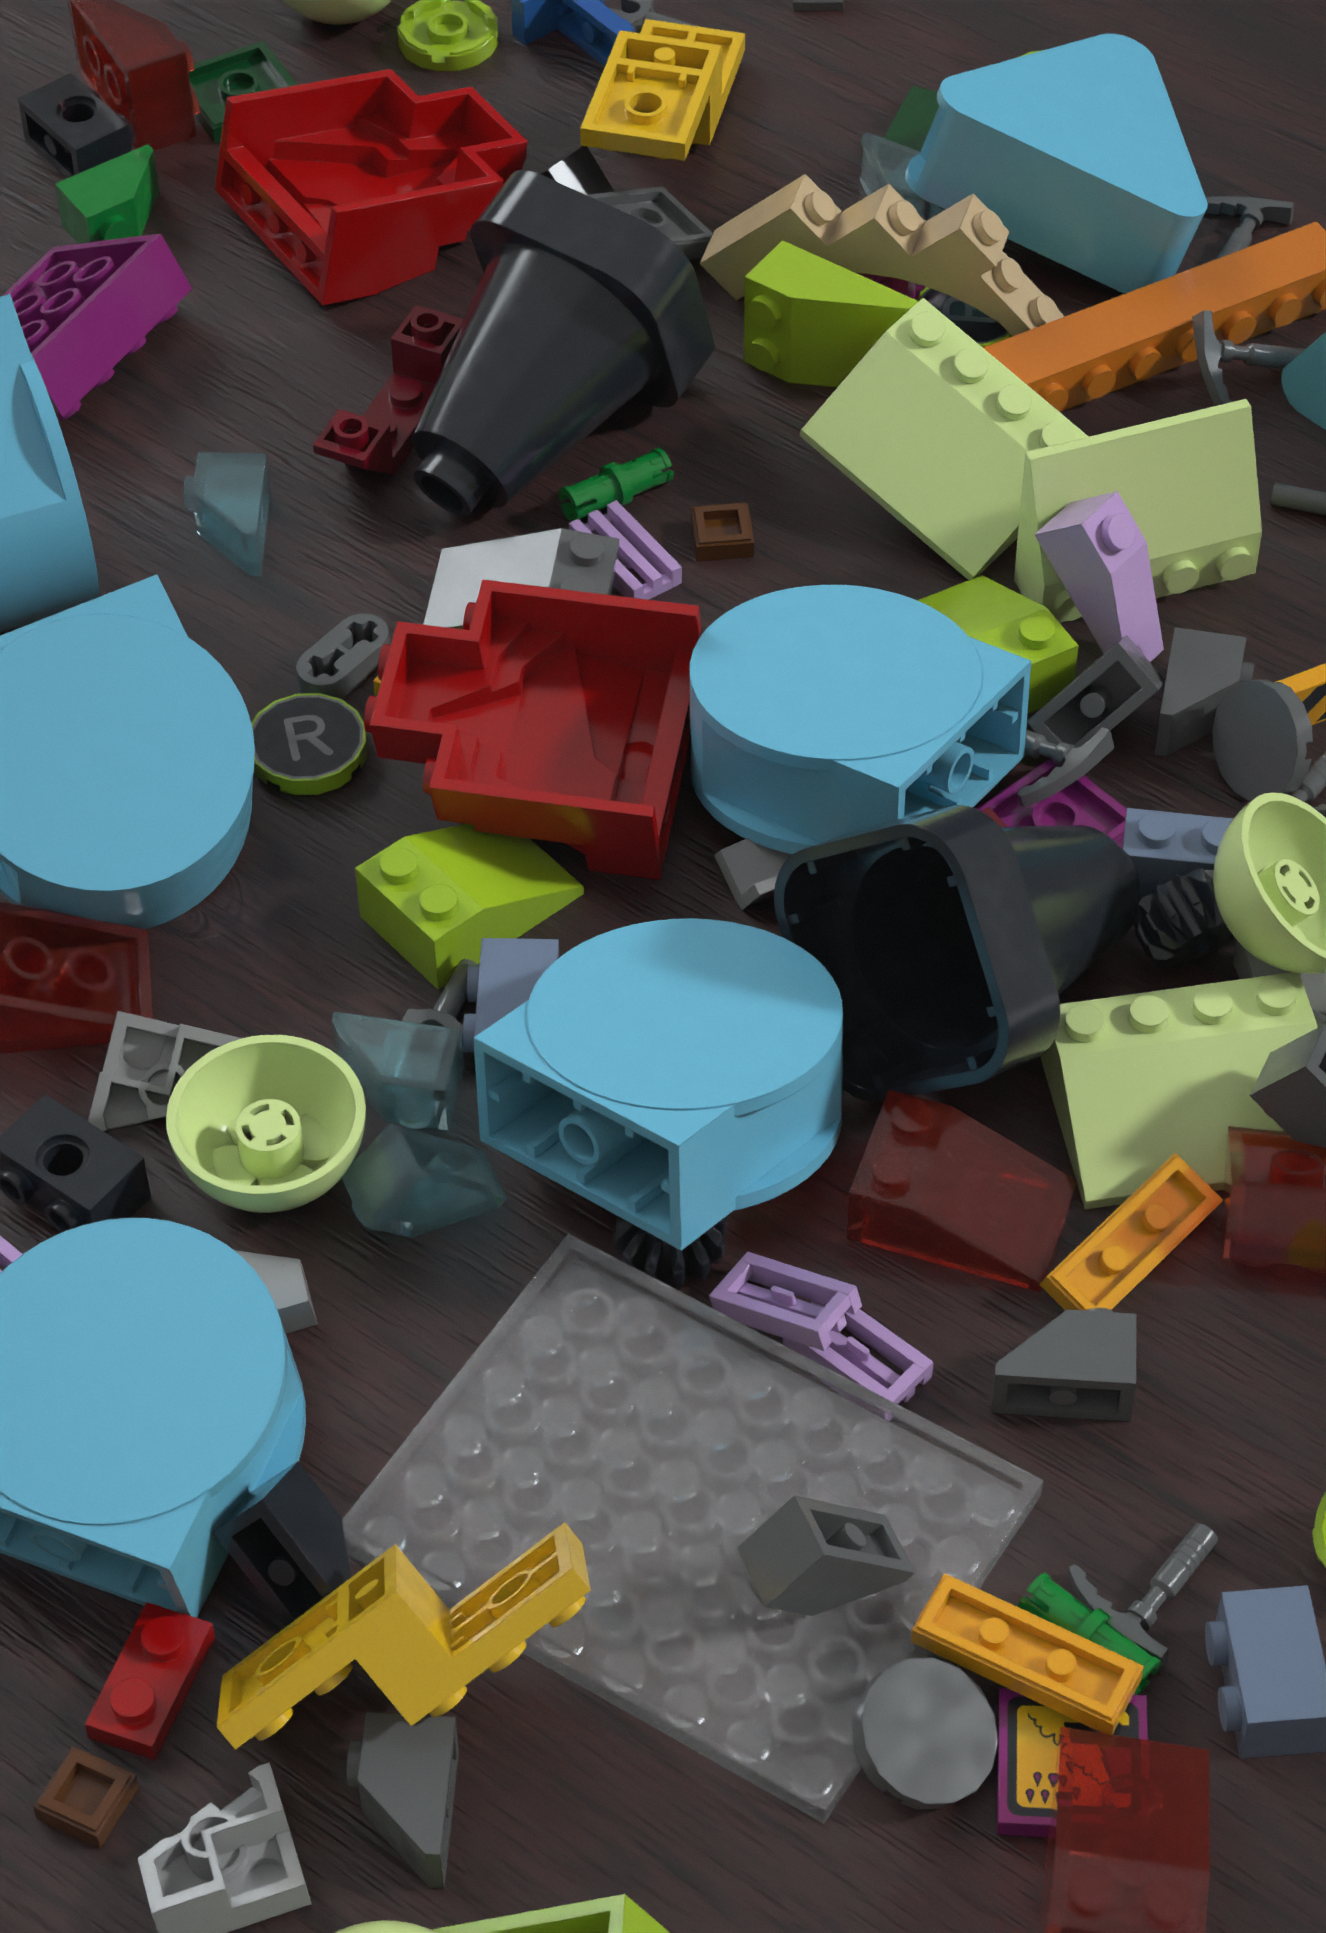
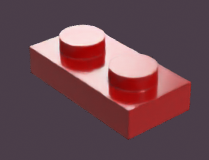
[85,1602,215,1760]

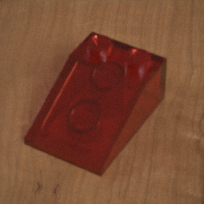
[67,0,200,151]
[0,901,153,1053]
[847,1090,1077,1292]
[1039,1727,1210,1933]

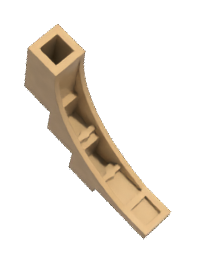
[700,174,1064,336]

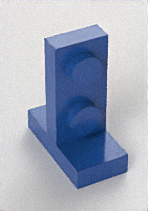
[511,0,635,66]

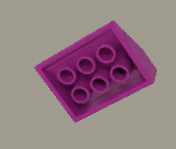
[2,234,192,421]

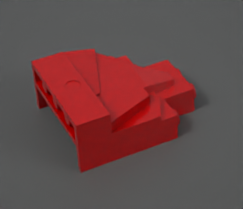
[215,69,528,306]
[364,579,702,880]

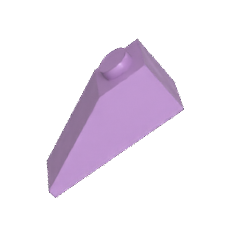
[1035,491,1164,662]

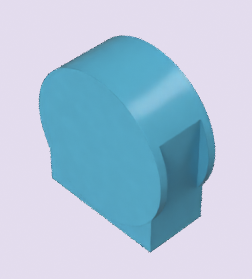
[0,294,99,633]
[0,574,255,935]
[690,585,1031,854]
[473,918,843,1251]
[0,1218,306,1618]

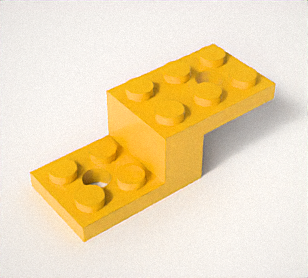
[580,19,745,161]
[217,1522,591,1750]

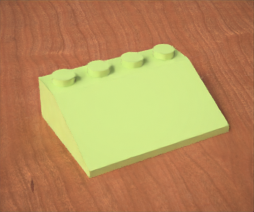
[799,298,1089,580]
[1014,399,1262,623]
[1040,972,1326,1209]

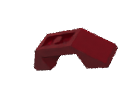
[313,305,464,475]

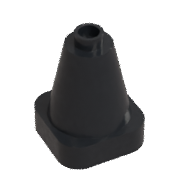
[412,170,715,517]
[774,805,1139,1102]

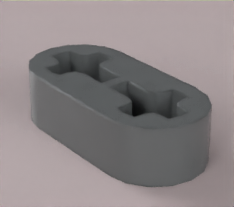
[296,613,390,700]

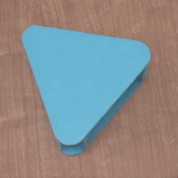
[905,33,1208,294]

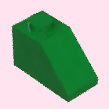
[55,144,159,244]

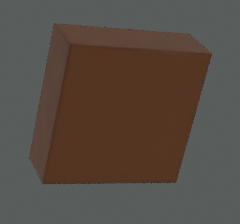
[691,502,754,561]
[33,1746,139,1848]

